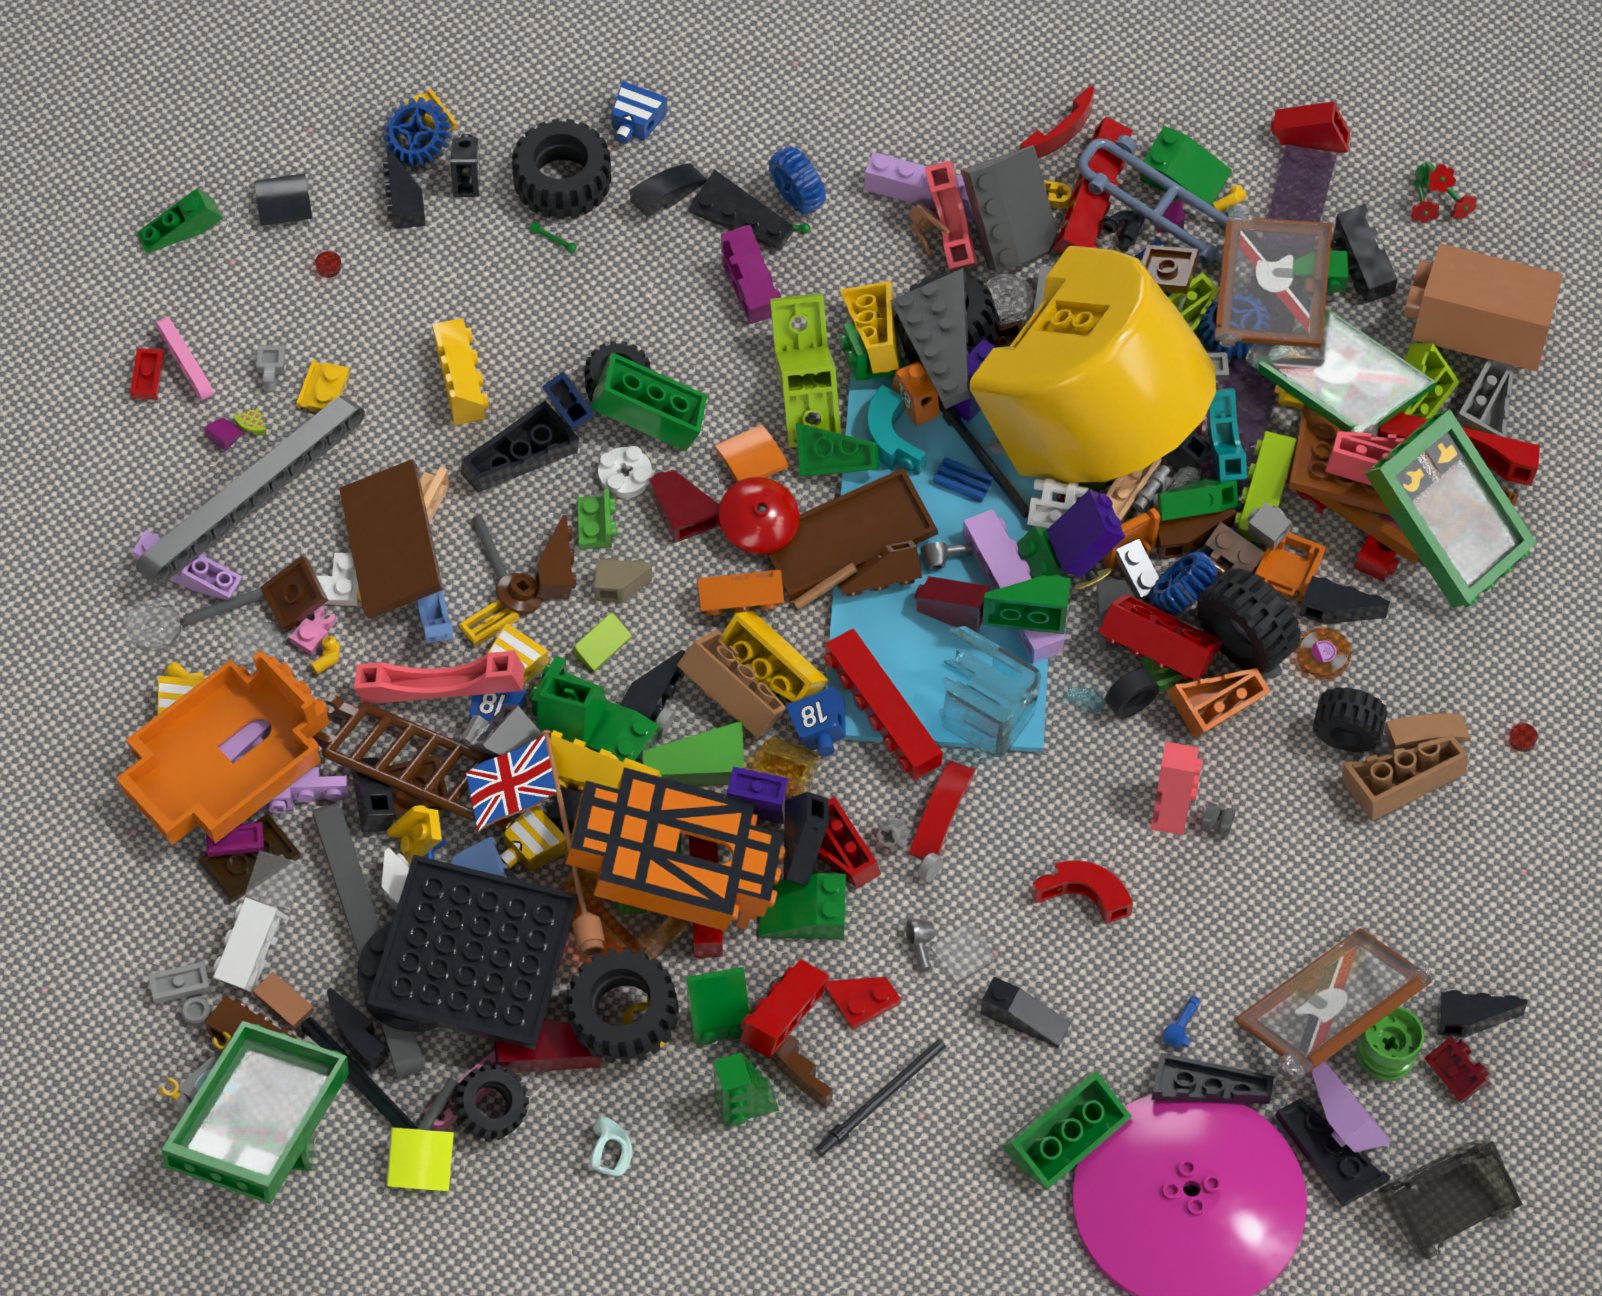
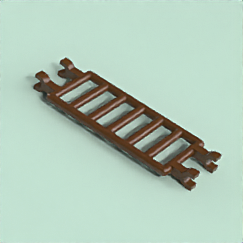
[313,693,512,830]

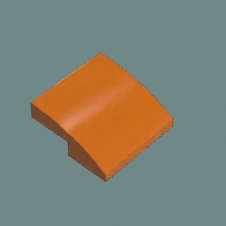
[715,424,789,483]

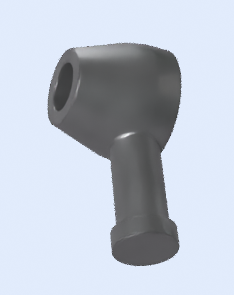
[920,542,972,570]
[906,919,935,972]

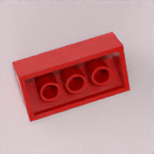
[1099,593,1224,681]

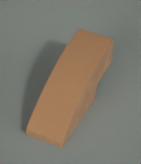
[1384,713,1471,753]

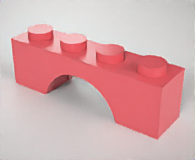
[925,161,978,271]

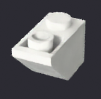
[381,848,409,911]

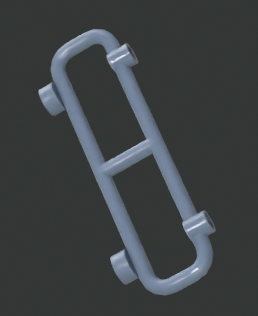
[1078,135,1246,266]

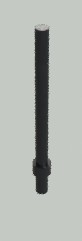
[938,396,1030,518]
[814,1039,946,1157]

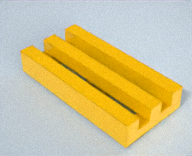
[459,600,520,648]

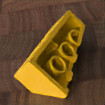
[840,281,899,374]
[432,318,489,426]
[721,611,829,702]
[550,730,662,792]

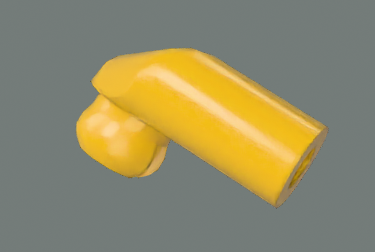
[1213,185,1246,213]
[310,636,341,675]
[166,662,204,680]

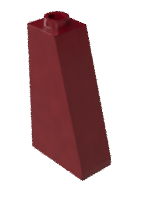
[494,1019,603,1073]

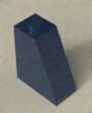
[542,371,595,430]

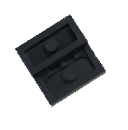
[254,173,312,226]

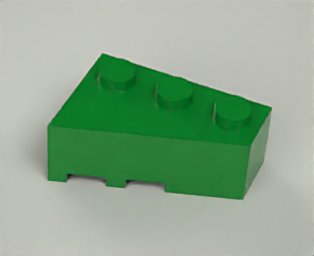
[713,1053,780,1126]

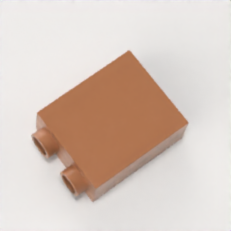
[1403,243,1563,371]

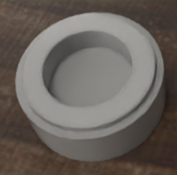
[655,707,675,736]
[918,853,943,882]
[181,997,211,1027]

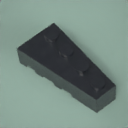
[461,401,579,493]

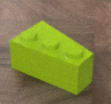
[1168,272,1219,335]
[1386,343,1460,419]

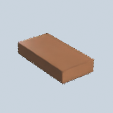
[253,972,314,1030]

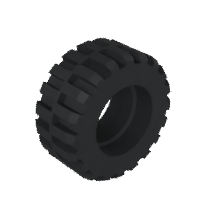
[512,119,612,220]
[894,271,1000,366]
[1196,568,1301,674]
[566,948,679,1064]

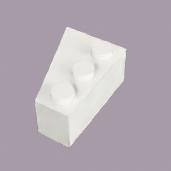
[213,898,290,993]

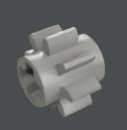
[874,815,911,852]

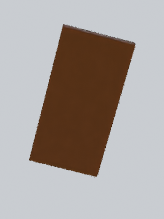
[339,459,443,619]
[766,468,938,601]

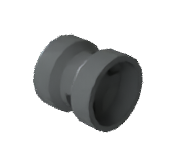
[1201,802,1236,837]

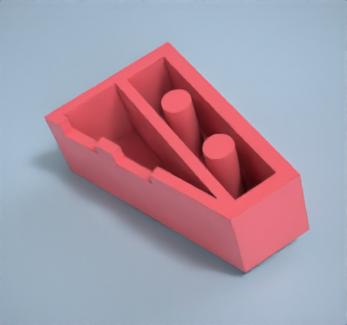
[1325,431,1410,486]
[1151,742,1203,835]

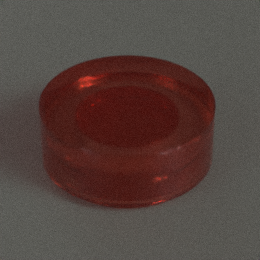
[315,251,342,278]
[1509,723,1538,752]

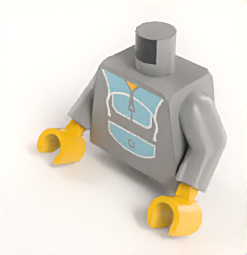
[158,1032,248,1121]

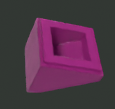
[1157,200,1184,233]
[204,417,244,451]

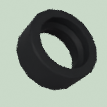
[1105,669,1160,718]

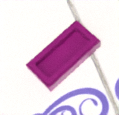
[206,822,264,857]

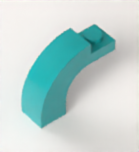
[867,385,926,475]
[1206,388,1247,481]

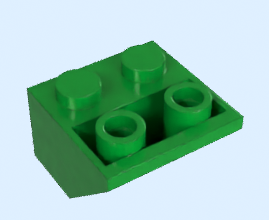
[536,672,608,747]

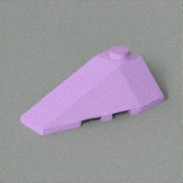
[1307,1057,1392,1152]

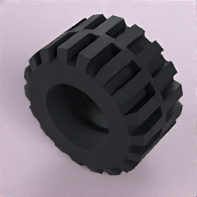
[584,341,651,402]
[1312,687,1388,752]
[452,1064,529,1142]

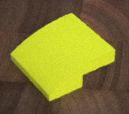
[386,1127,454,1191]

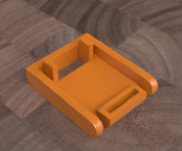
[1102,508,1160,570]
[1255,533,1327,603]

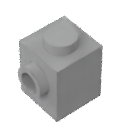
[1247,502,1292,551]

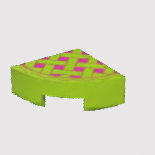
[233,408,267,435]

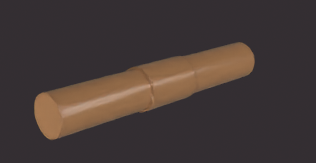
[793,562,858,609]

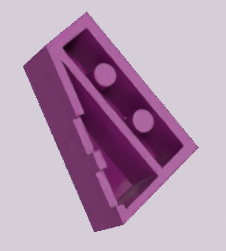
[721,225,781,324]

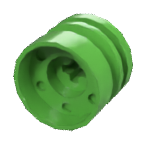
[1356,1007,1425,1081]

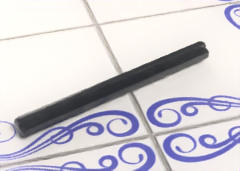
[300,1017,418,1129]

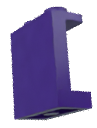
[727,766,790,825]

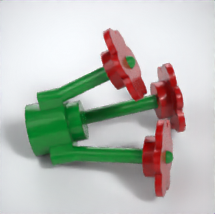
[1411,162,1477,223]

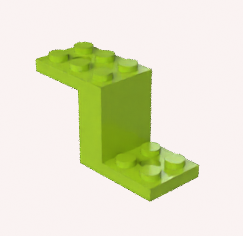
[770,293,841,448]

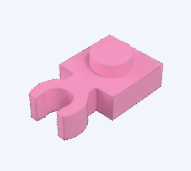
[289,606,336,656]

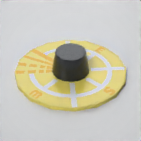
[1075,568,1111,589]

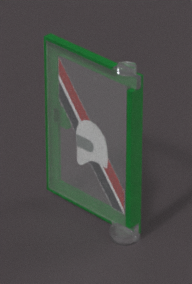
[1246,309,1436,437]

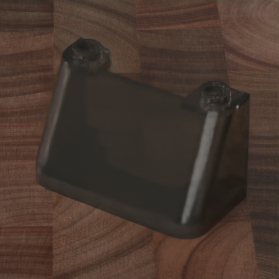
[1377,1140,1523,1259]

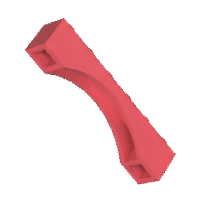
[354,651,525,704]

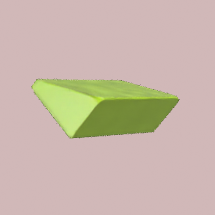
[574,612,632,672]

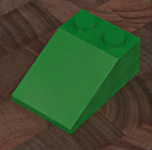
[1140,126,1232,206]
[982,575,1071,634]
[586,701,660,762]
[759,873,846,940]
[686,967,749,1045]

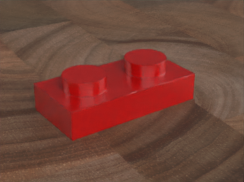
[130,348,165,400]

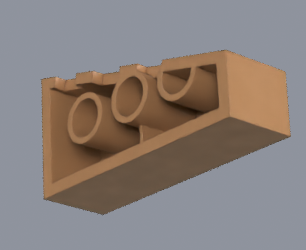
[677,629,787,738]
[1342,735,1468,821]

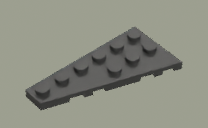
[890,268,970,409]

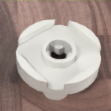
[598,446,652,498]

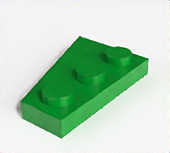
[796,423,880,477]

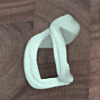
[589,1117,632,1176]

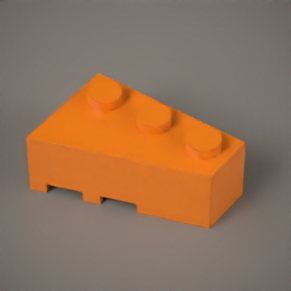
[696,569,784,616]
[1166,668,1271,738]

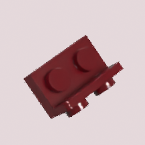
[1424,1036,1492,1104]

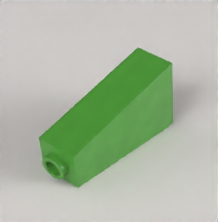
[638,722,744,786]

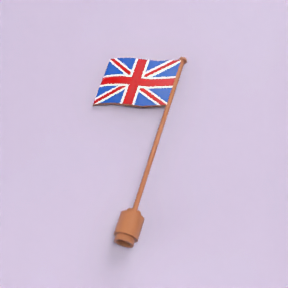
[466,730,605,958]

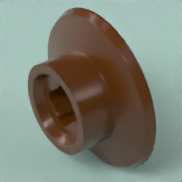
[496,573,543,614]

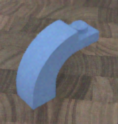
[416,590,453,644]

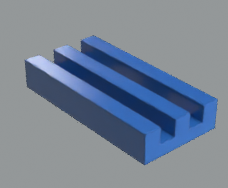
[933,457,994,502]

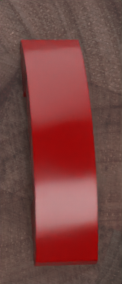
[1019,85,1094,159]
[909,760,976,859]

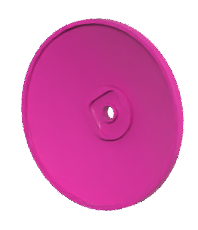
[1072,1094,1307,1296]

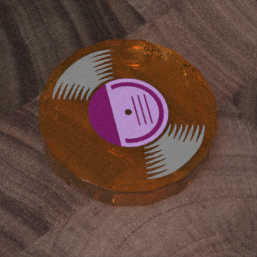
[1296,627,1352,680]

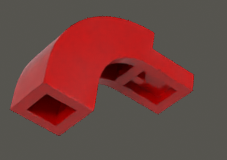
[1032,860,1133,924]

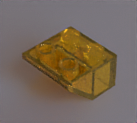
[751,737,823,798]

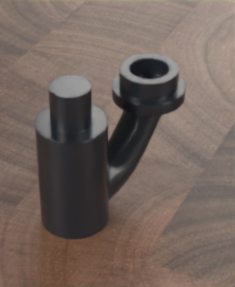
[1101,210,1145,252]

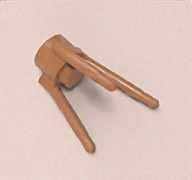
[909,203,950,256]

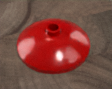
[718,477,800,555]

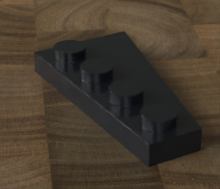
[689,169,793,250]
[1151,1053,1274,1104]
[1275,1098,1391,1207]

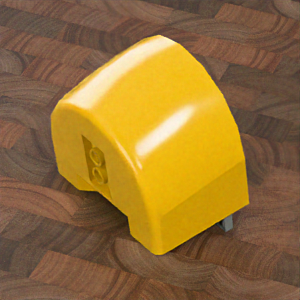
[970,246,1216,483]

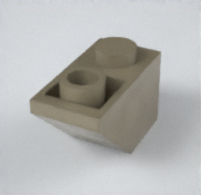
[594,558,652,603]

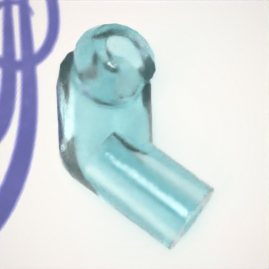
[1068,687,1105,712]

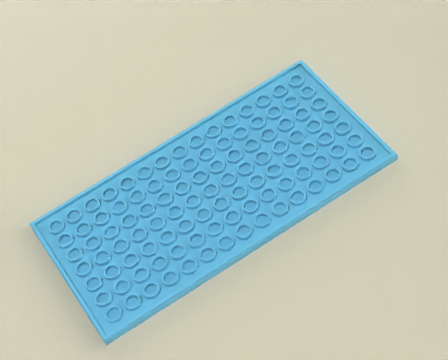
[825,364,1057,753]

